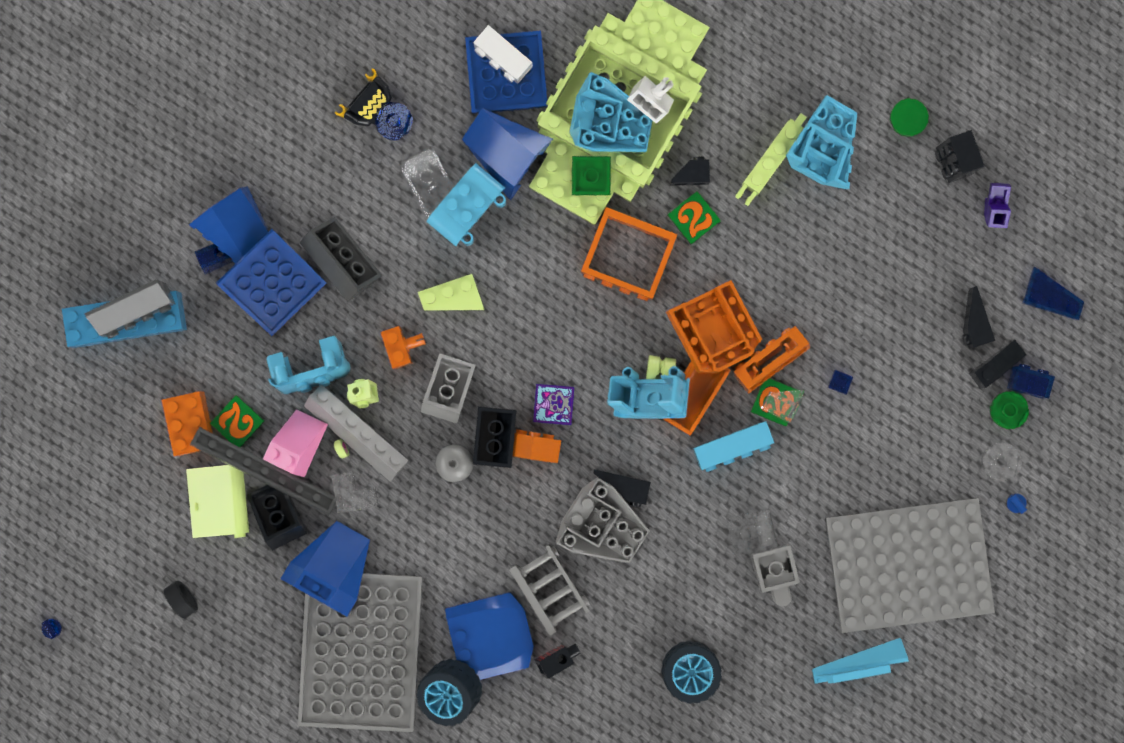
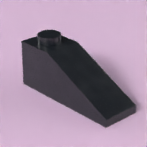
[962,286,995,349]
[969,339,1026,389]
[593,469,651,507]

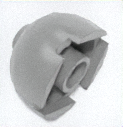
[435,444,473,483]

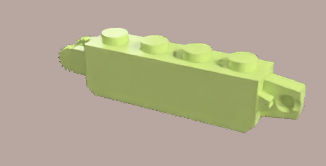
[735,113,807,206]

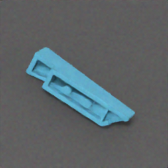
[812,638,909,683]

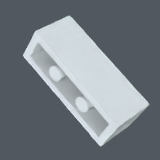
[473,25,533,84]

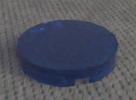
[375,102,413,140]

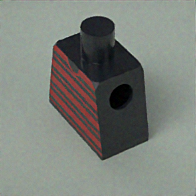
[534,644,581,679]

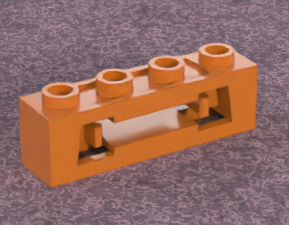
[734,326,810,394]

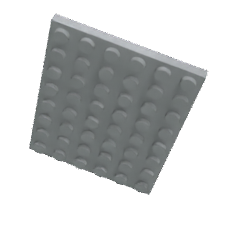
[825,498,995,633]
[298,573,423,732]

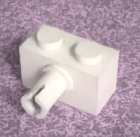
[627,76,674,124]

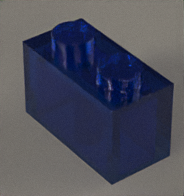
[1007,364,1055,399]

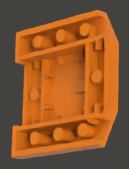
[666,280,762,373]

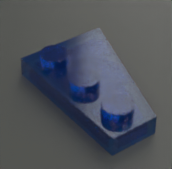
[1022,267,1084,320]

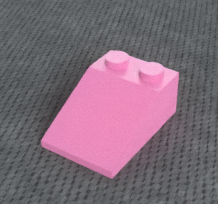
[263,410,328,477]

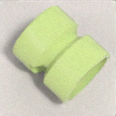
[646,355,676,379]

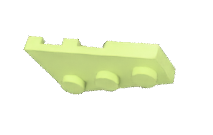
[418,274,484,311]

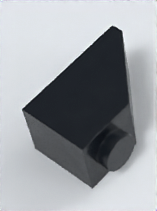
[670,156,710,186]

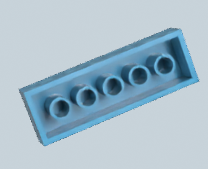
[62,291,187,348]

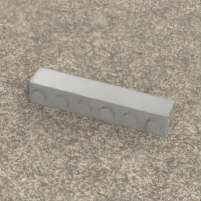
[304,385,408,482]

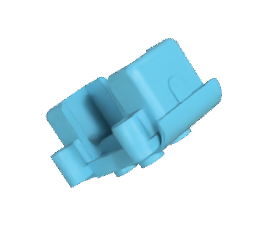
[427,163,506,247]
[266,336,351,394]
[607,366,690,419]

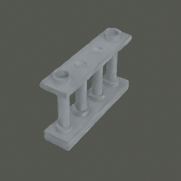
[509,544,591,636]

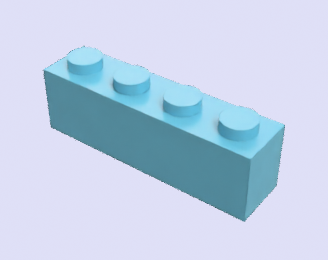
[693,421,774,472]

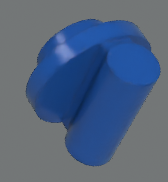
[1007,494,1027,514]

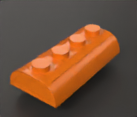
[663,362,731,436]

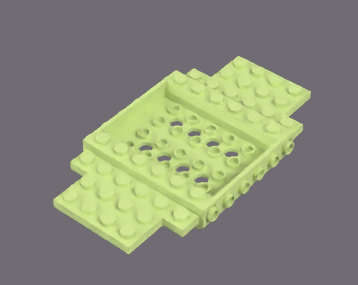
[529,0,710,225]

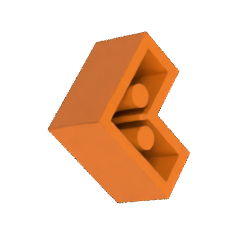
[513,429,561,463]

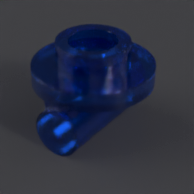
[41,619,62,640]

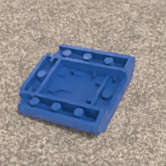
[445,592,534,680]

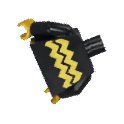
[335,68,395,127]

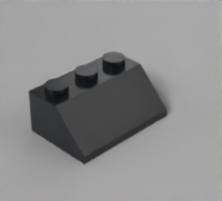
[473,406,517,468]

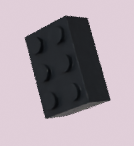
[935,130,985,183]

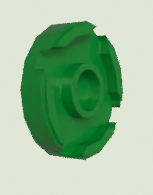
[890,98,929,137]
[990,391,1029,429]

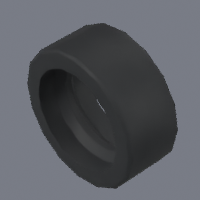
[164,580,198,619]

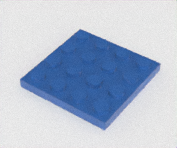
[465,31,548,114]
[216,229,326,336]

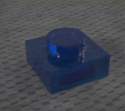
[828,370,853,395]

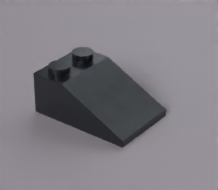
[247,485,307,551]

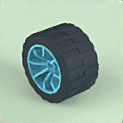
[661,641,722,704]
[416,659,482,726]

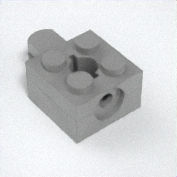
[750,544,800,606]

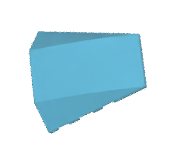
[786,95,857,189]

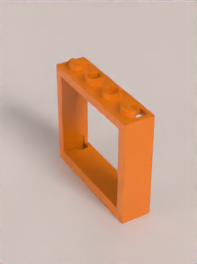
[581,207,678,302]

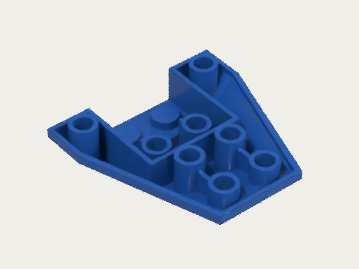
[280,521,370,617]

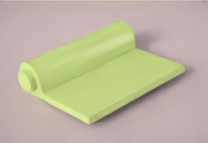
[186,465,249,538]

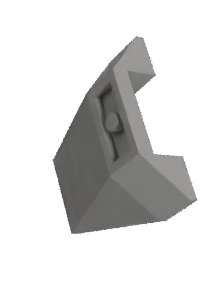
[556,477,650,563]

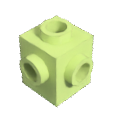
[347,379,379,408]

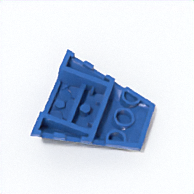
[462,108,553,200]
[189,186,269,264]

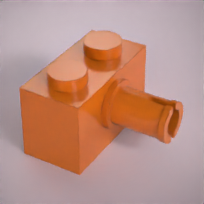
[380,326,426,369]

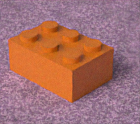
[162,391,213,456]

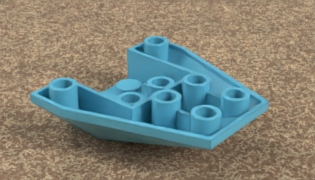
[569,72,652,152]

